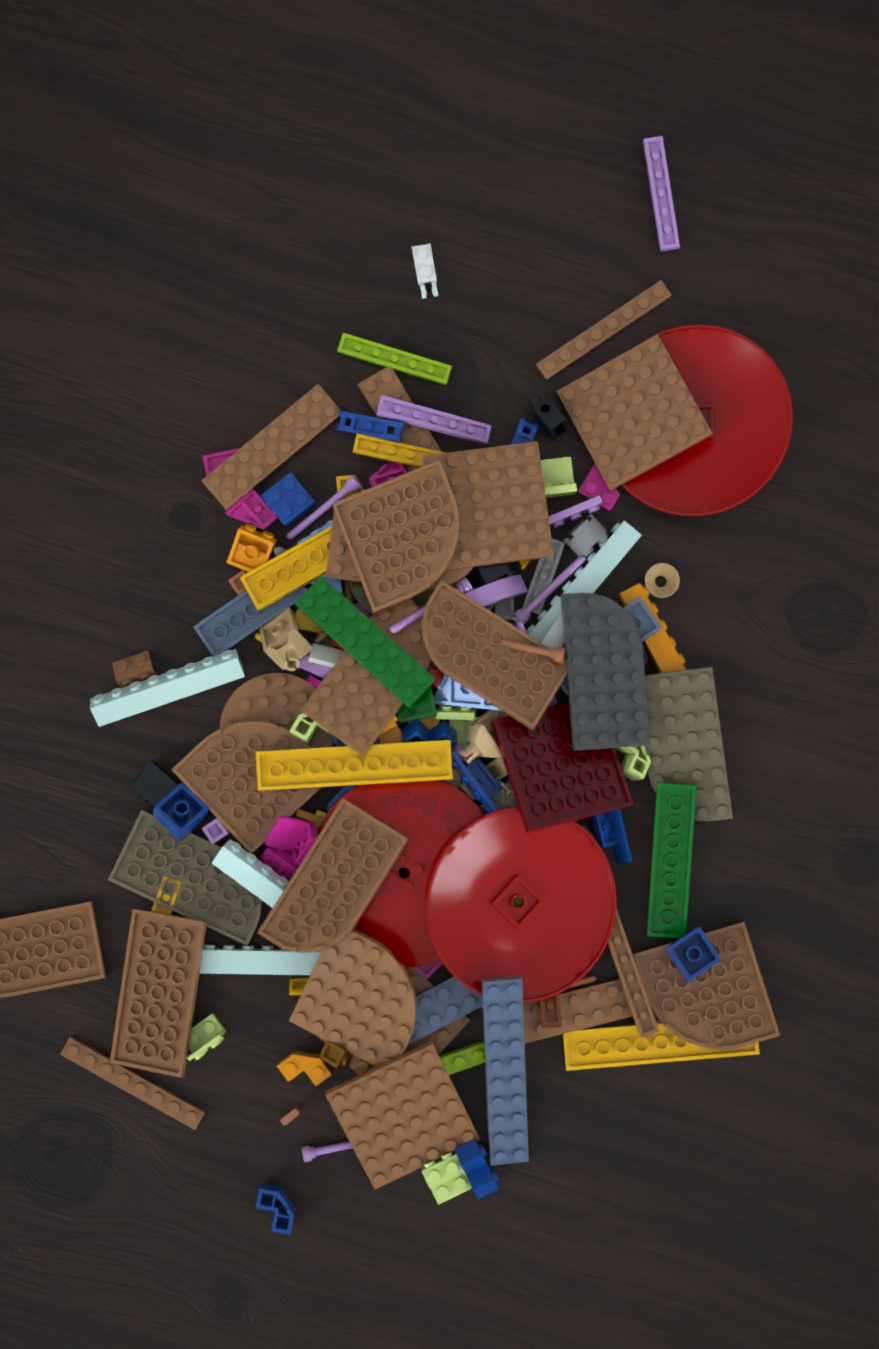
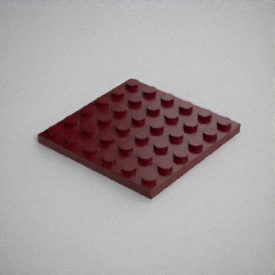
[491,703,634,833]

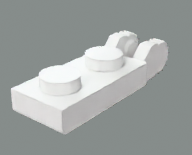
[412,244,438,299]

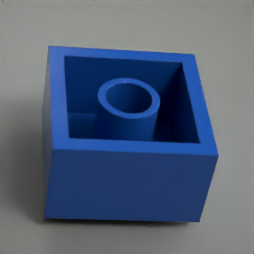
[261,472,316,529]
[153,783,209,841]
[664,926,722,982]

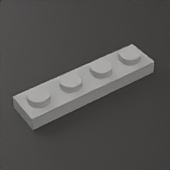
[522,538,565,615]

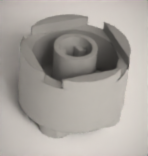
[563,514,608,557]

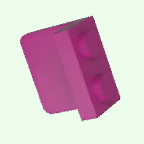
[265,815,319,865]
[259,846,300,882]

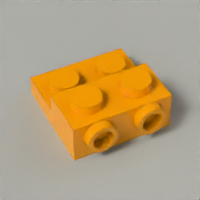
[227,524,277,572]

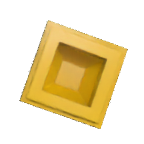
[289,977,309,996]

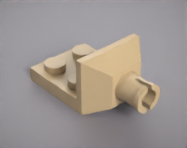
[259,607,313,671]
[459,709,509,765]

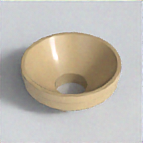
[644,563,680,598]

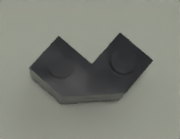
[466,561,522,589]

